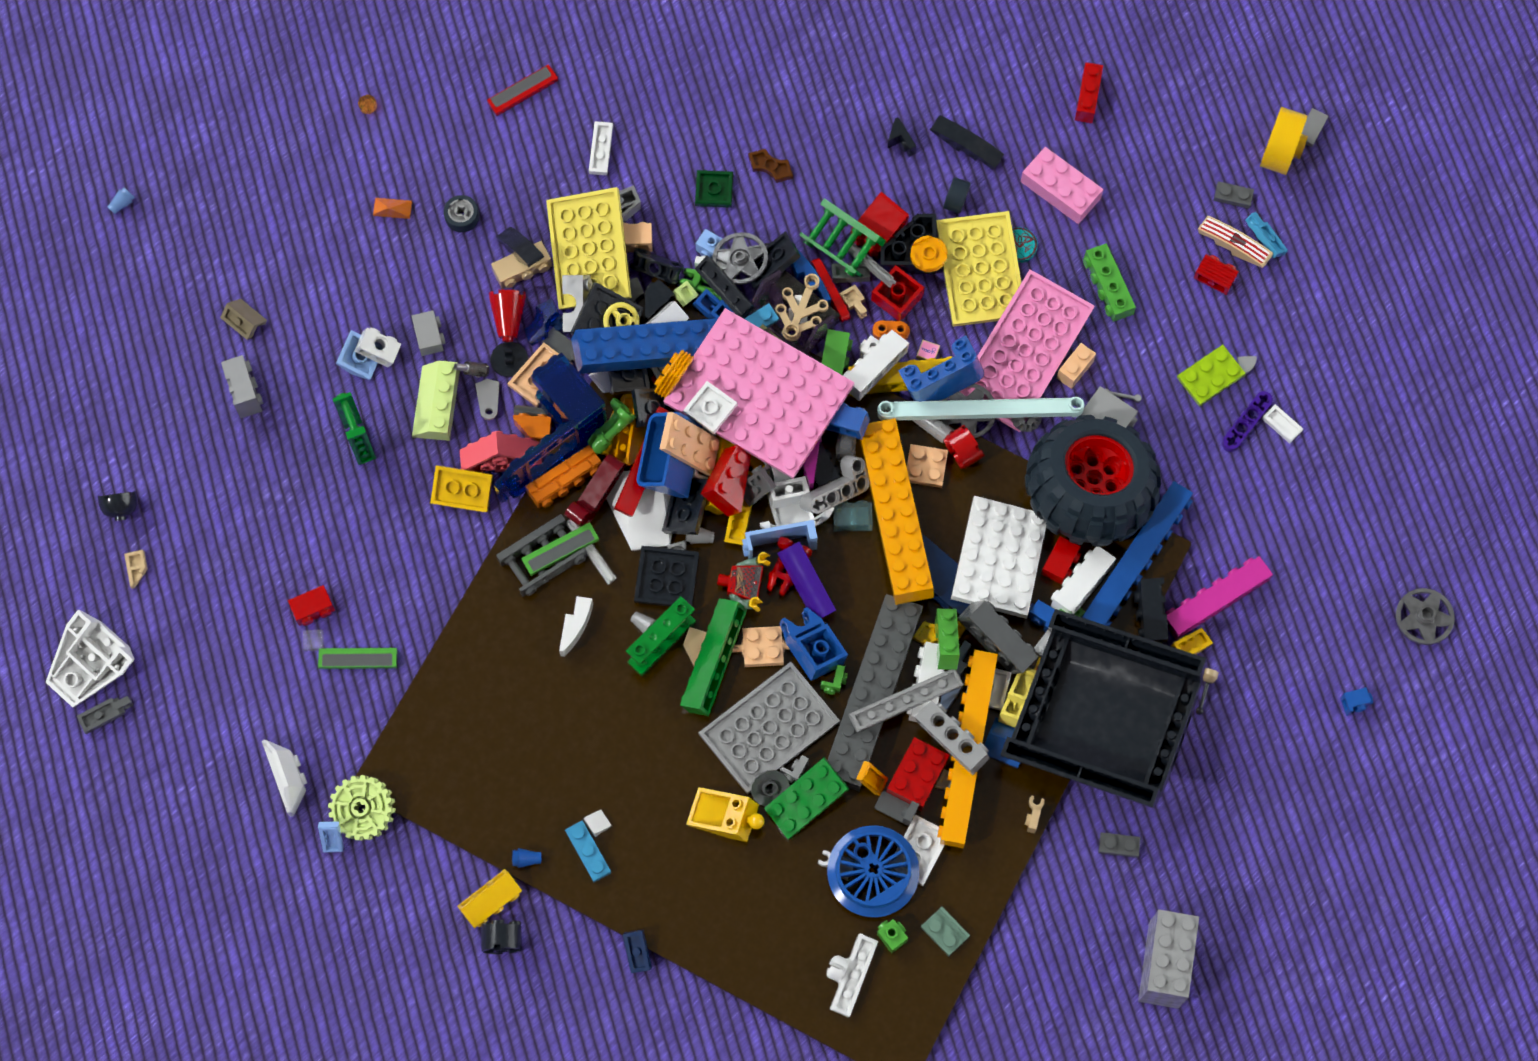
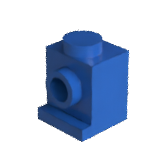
[1028,599,1055,632]
[1340,687,1373,716]

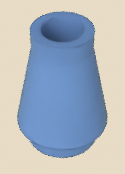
[107,187,135,214]

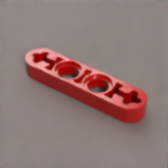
[810,257,850,323]

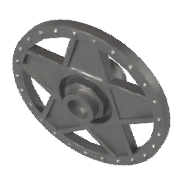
[712,232,768,285]
[941,384,995,438]
[1396,588,1455,645]

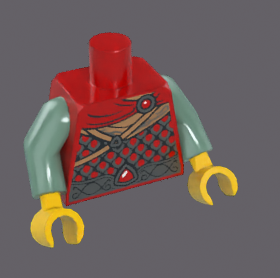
[717,552,770,612]

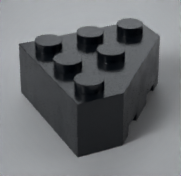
[880,214,936,274]

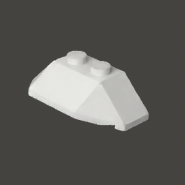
[262,740,307,817]

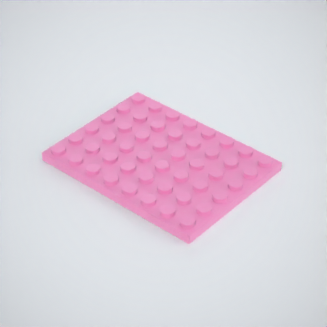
[663,308,855,479]

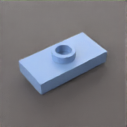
[318,822,344,852]

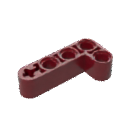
[564,453,626,527]

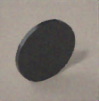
[490,342,528,377]

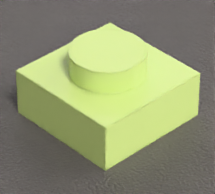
[673,281,698,307]

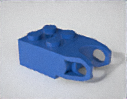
[780,607,848,681]

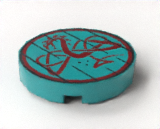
[1012,227,1038,263]

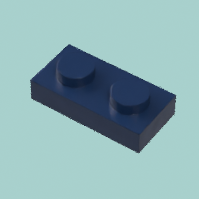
[623,929,652,973]

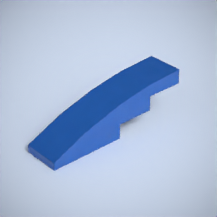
[791,249,831,308]

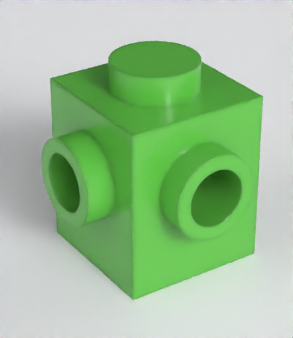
[877,919,908,953]

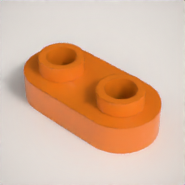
[872,320,910,340]

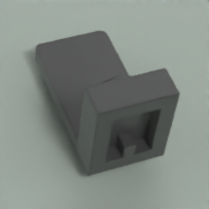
[874,791,919,826]

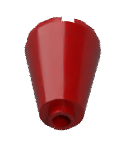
[489,290,526,342]

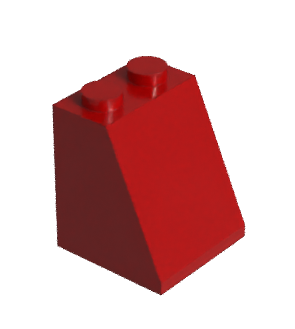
[851,191,909,260]

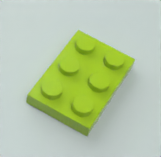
[1177,345,1246,407]

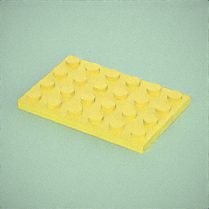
[546,187,632,310]
[936,211,1021,327]

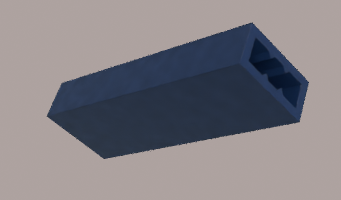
[921,533,970,618]

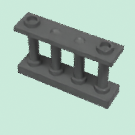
[496,514,587,597]

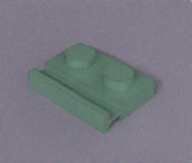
[921,907,970,957]

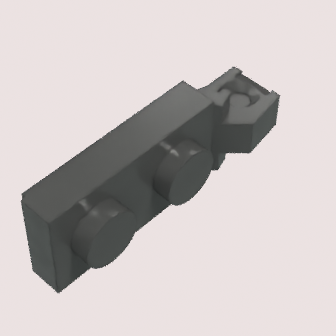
[77,696,133,734]

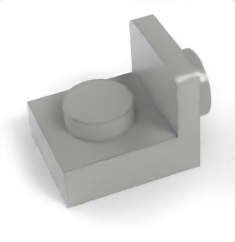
[780,755,809,783]

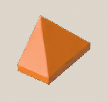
[373,198,412,219]

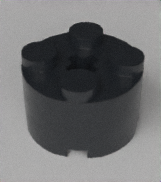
[481,920,522,955]

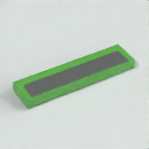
[521,522,599,576]
[318,648,397,669]

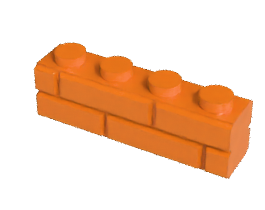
[525,445,602,509]

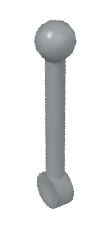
[1105,389,1142,403]

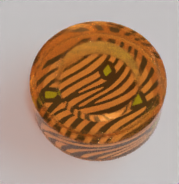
[358,95,377,114]

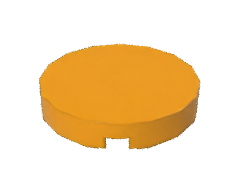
[910,235,948,272]

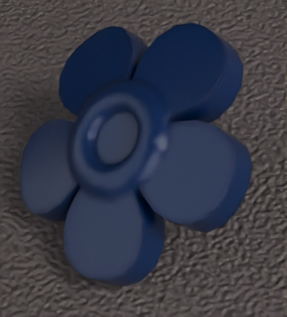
[548,314,563,331]

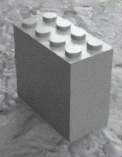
[1138,909,1199,1009]

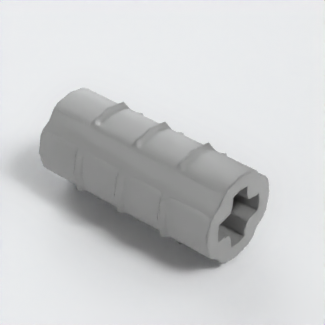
[913,419,953,443]

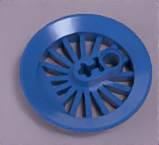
[827,826,919,918]

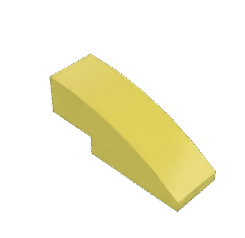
[998,667,1037,728]

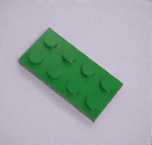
[764,758,849,839]

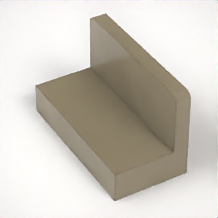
[220,299,267,340]

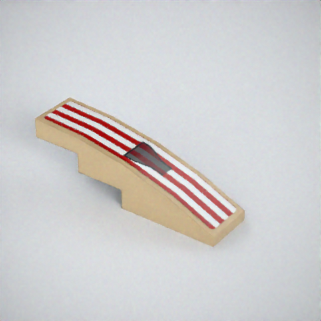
[1198,216,1273,268]

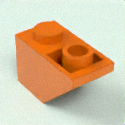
[513,413,553,445]

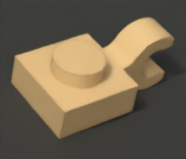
[839,285,867,320]
[1025,796,1044,834]

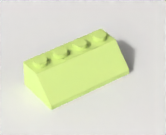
[412,361,460,441]

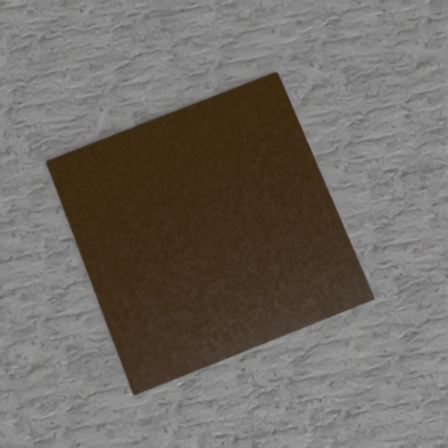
[356,277,1191,1061]

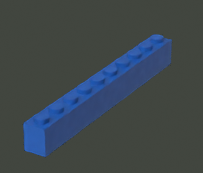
[1082,481,1193,627]

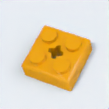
[654,349,694,399]

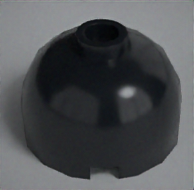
[98,491,137,521]

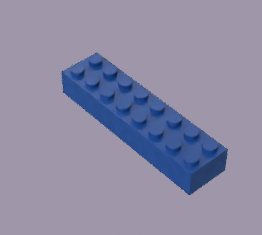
[571,318,718,374]

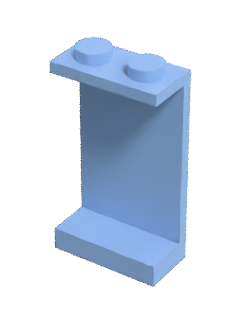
[742,520,818,559]

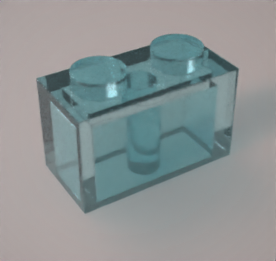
[833,501,873,531]

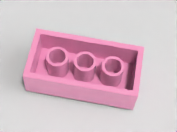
[1021,147,1103,225]

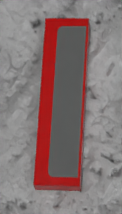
[487,64,558,116]

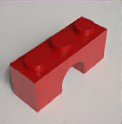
[1075,62,1103,123]

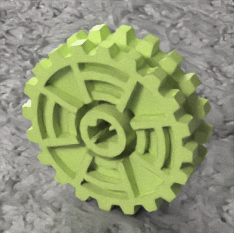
[328,775,396,841]

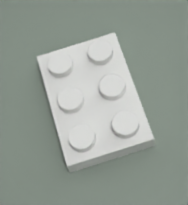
[889,815,945,886]

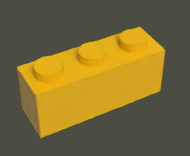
[457,869,522,928]

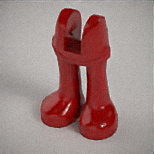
[767,537,813,596]

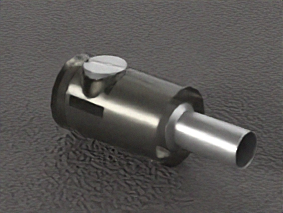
[454,361,489,378]

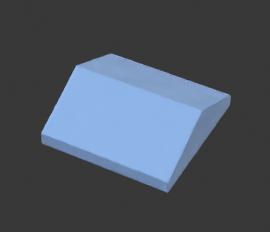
[336,330,382,380]

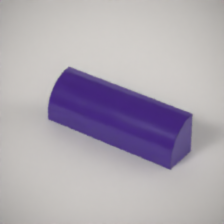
[777,542,836,618]

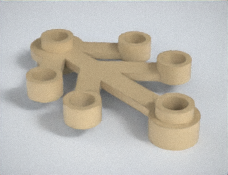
[775,274,829,341]

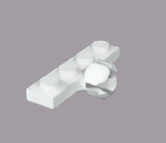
[827,934,878,1017]

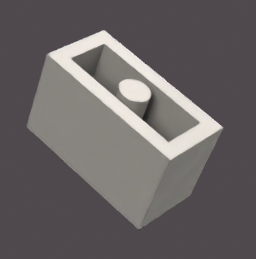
[411,310,446,356]

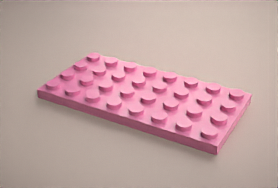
[959,269,1095,432]

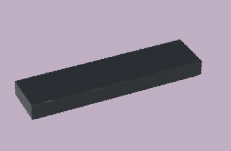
[695,255,755,319]

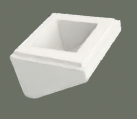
[584,810,612,837]

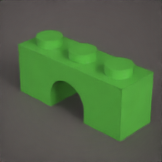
[935,608,960,670]

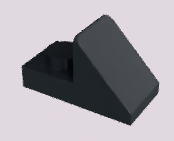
[887,117,916,157]

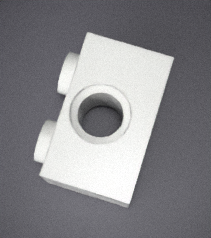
[354,328,401,367]

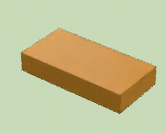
[856,761,888,796]

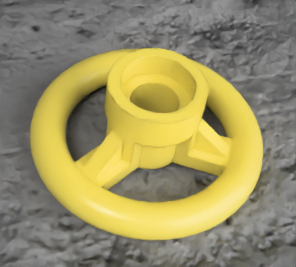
[603,302,639,327]

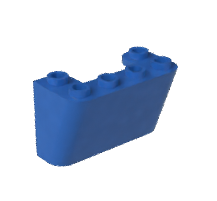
[898,335,985,402]

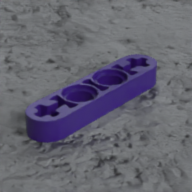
[1222,391,1273,452]

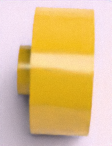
[1260,107,1308,175]

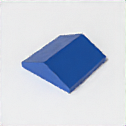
[984,717,1020,768]

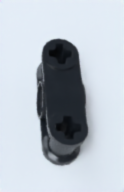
[630,248,684,285]

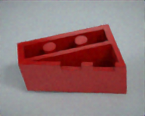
[700,444,751,517]

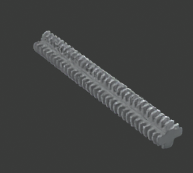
[848,244,896,287]

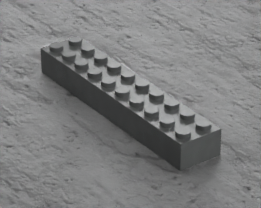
[827,594,923,792]

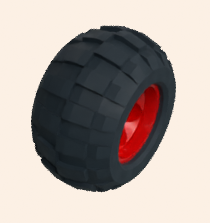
[1025,415,1161,547]

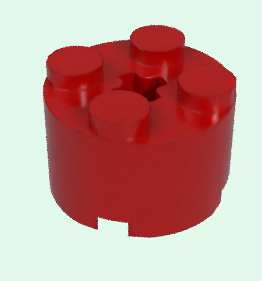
[943,425,985,470]

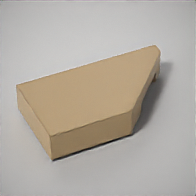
[124,550,148,589]
[683,627,707,666]

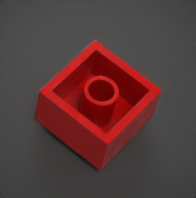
[871,265,925,321]

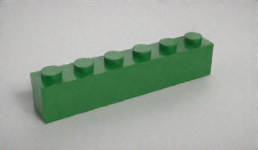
[680,598,747,716]

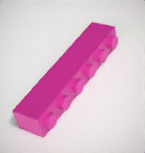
[1165,556,1273,640]

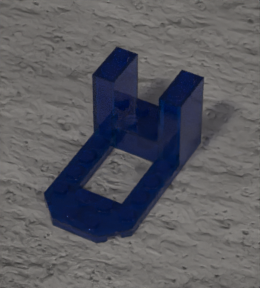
[494,352,607,503]

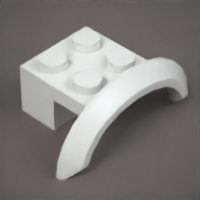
[760,476,834,529]

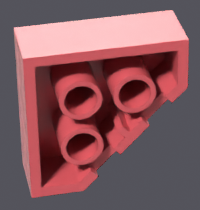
[460,431,542,473]

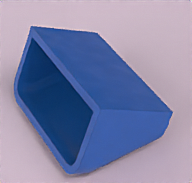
[636,412,702,498]

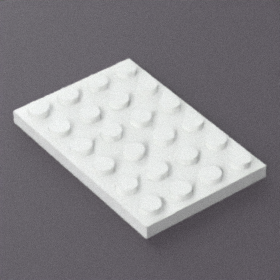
[951,496,1046,618]

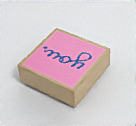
[916,340,940,360]

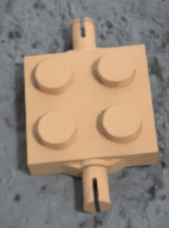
[732,626,789,667]

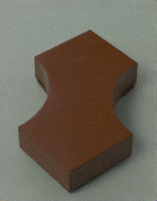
[748,149,793,183]

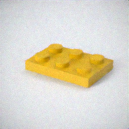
[430,465,493,512]

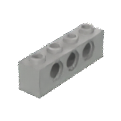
[915,700,990,775]

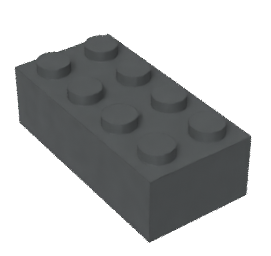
[957,600,1038,674]

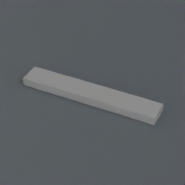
[849,670,964,733]

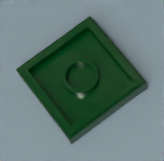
[695,170,733,208]

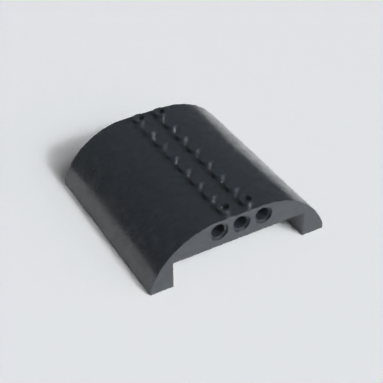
[1000,609,1207,808]

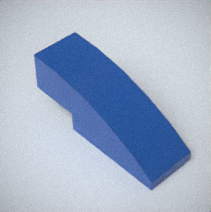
[692,288,734,319]

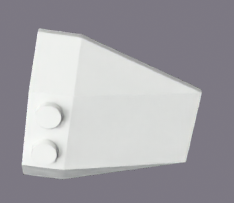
[606,471,673,551]
[46,610,134,707]

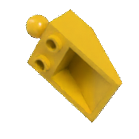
[686,787,765,842]

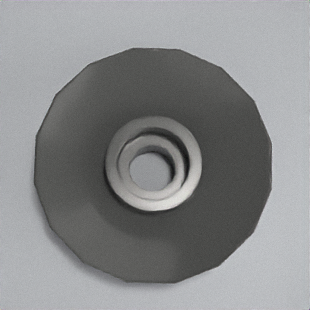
[751,770,790,807]

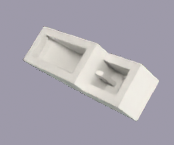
[559,596,593,657]

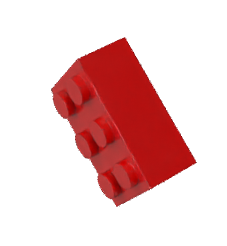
[887,737,950,812]

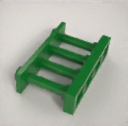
[800,198,886,277]
[333,392,376,465]
[626,596,696,676]

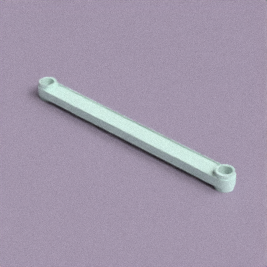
[877,397,1084,421]

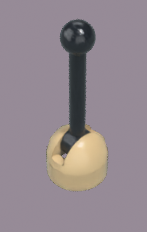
[1196,668,1219,715]

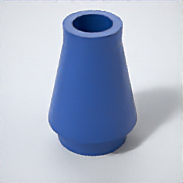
[512,848,541,868]

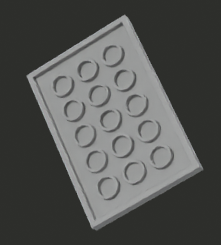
[698,662,840,795]

